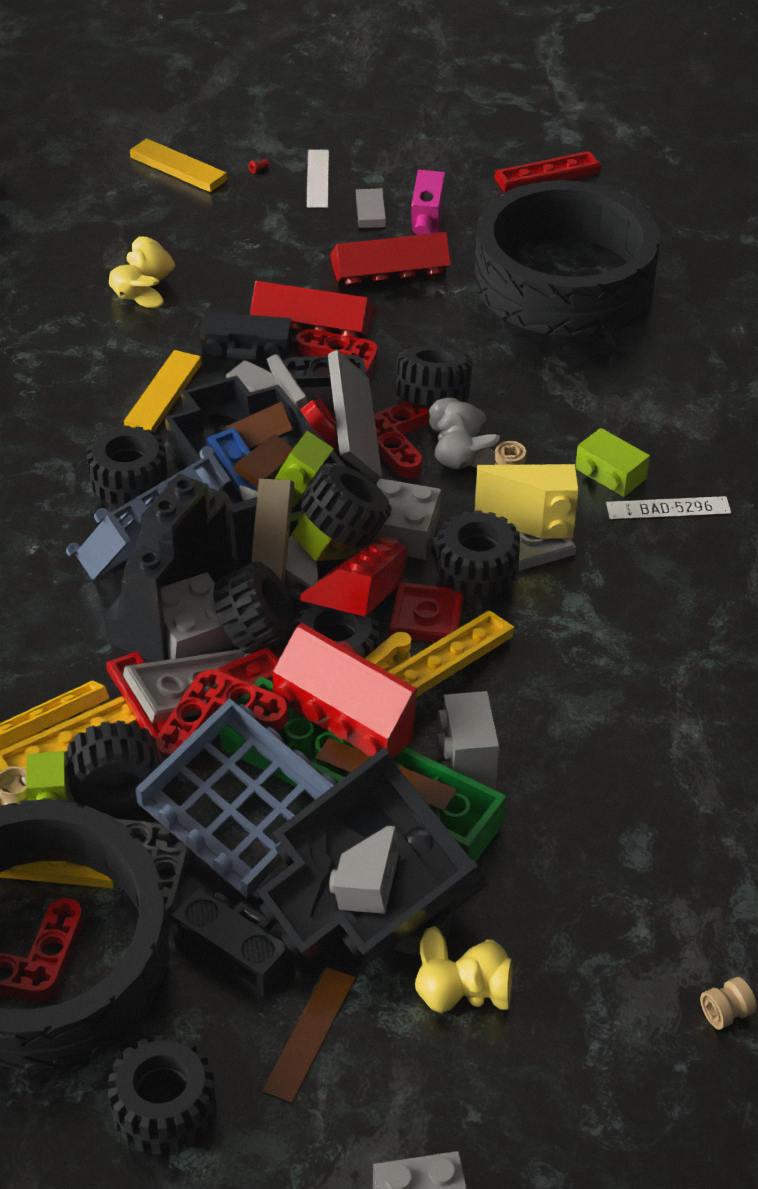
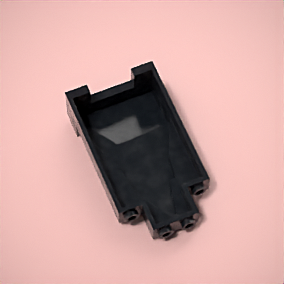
[165,375,345,565]

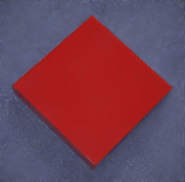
[389,582,464,643]

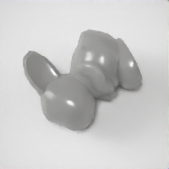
[429,398,500,469]

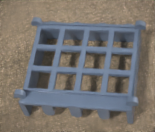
[66,446,231,580]
[136,698,337,900]

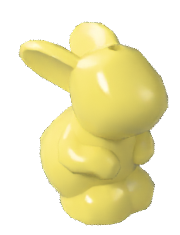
[109,237,176,308]
[415,926,512,1014]

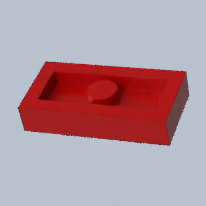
[217,647,279,700]

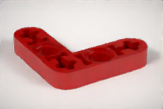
[296,329,378,378]
[300,396,349,464]
[374,401,430,479]
[156,669,290,760]
[0,898,83,1002]

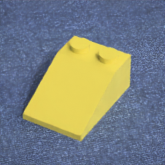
[474,464,578,539]

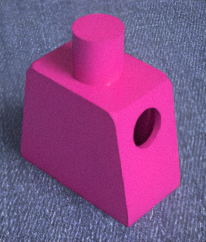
[411,170,445,235]

